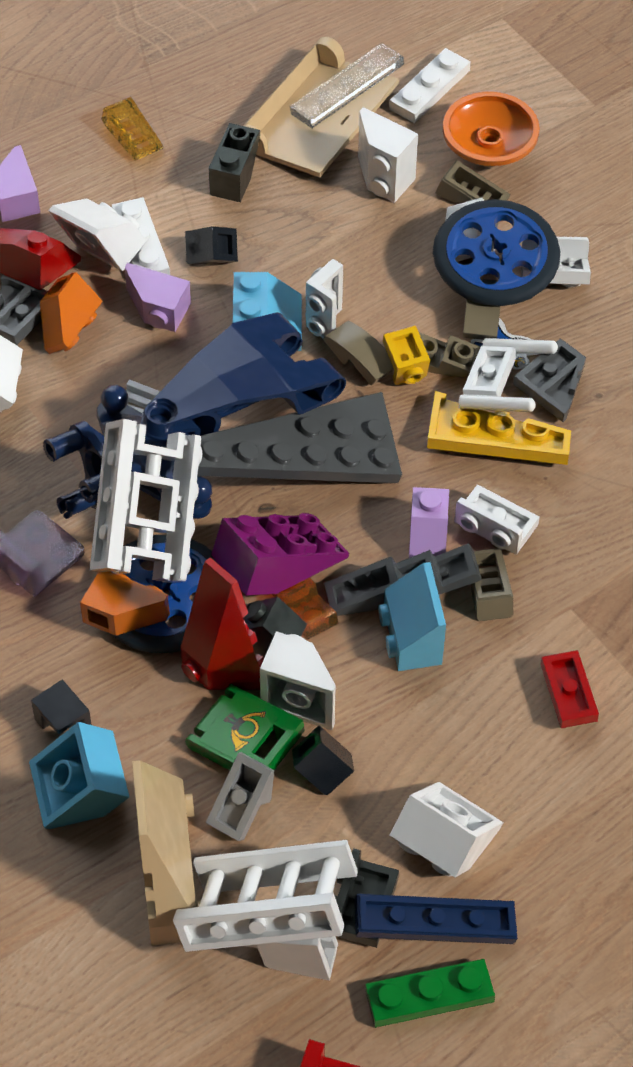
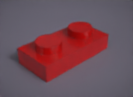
[540,650,599,728]

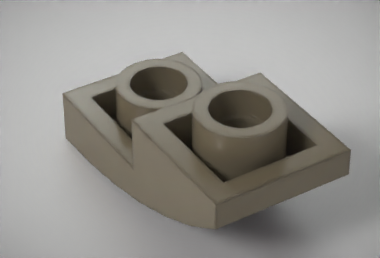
[463,278,500,340]
[323,321,394,386]
[419,332,480,377]

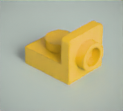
[382,325,430,385]

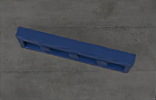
[354,894,518,944]

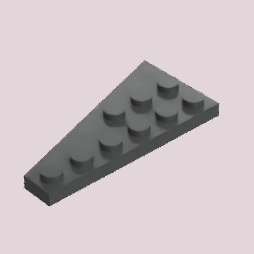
[197,392,402,483]

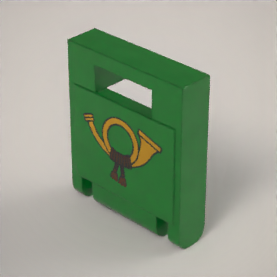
[185,684,305,770]

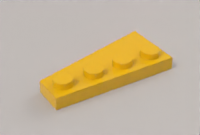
[427,391,571,465]

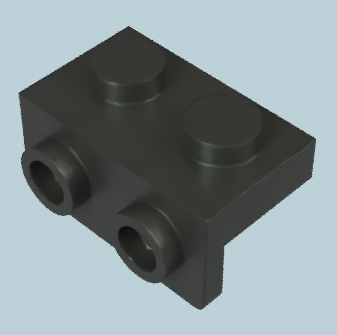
[334,848,399,948]

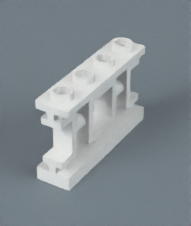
[90,419,202,583]

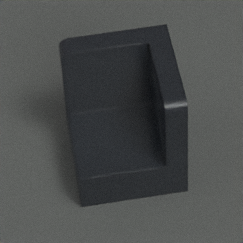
[185,226,238,264]
[31,679,92,734]
[292,725,354,795]

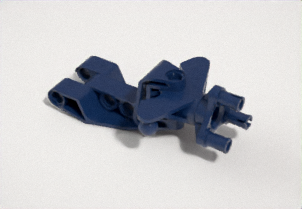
[43,312,346,519]

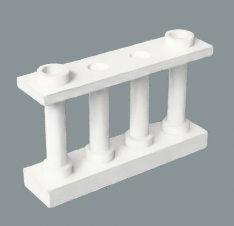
[173,840,358,952]

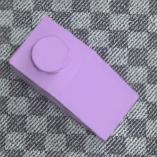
[0,145,40,222]
[125,262,191,332]
[409,487,449,558]

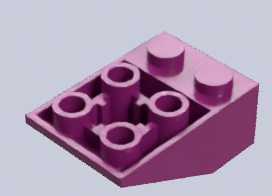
[211,513,350,596]

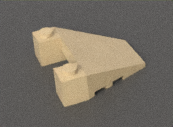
[132,761,201,946]

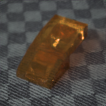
[272,577,339,640]

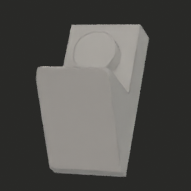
[206,752,275,841]

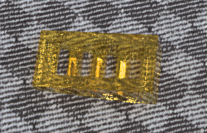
[101,97,163,161]

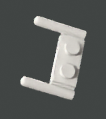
[459,338,558,412]

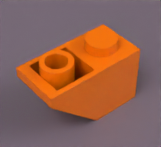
[40,272,103,354]
[80,572,170,636]

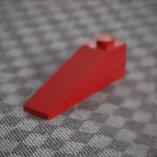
[0,228,81,290]
[181,558,264,690]

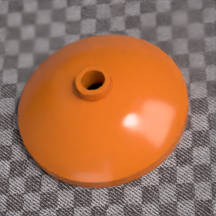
[443,91,540,166]

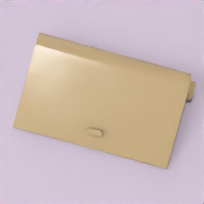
[243,37,399,177]

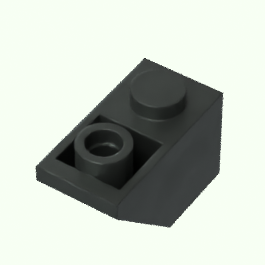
[209,123,260,203]
[243,597,307,657]

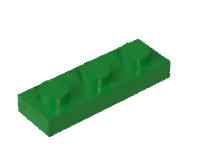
[365,959,495,1028]

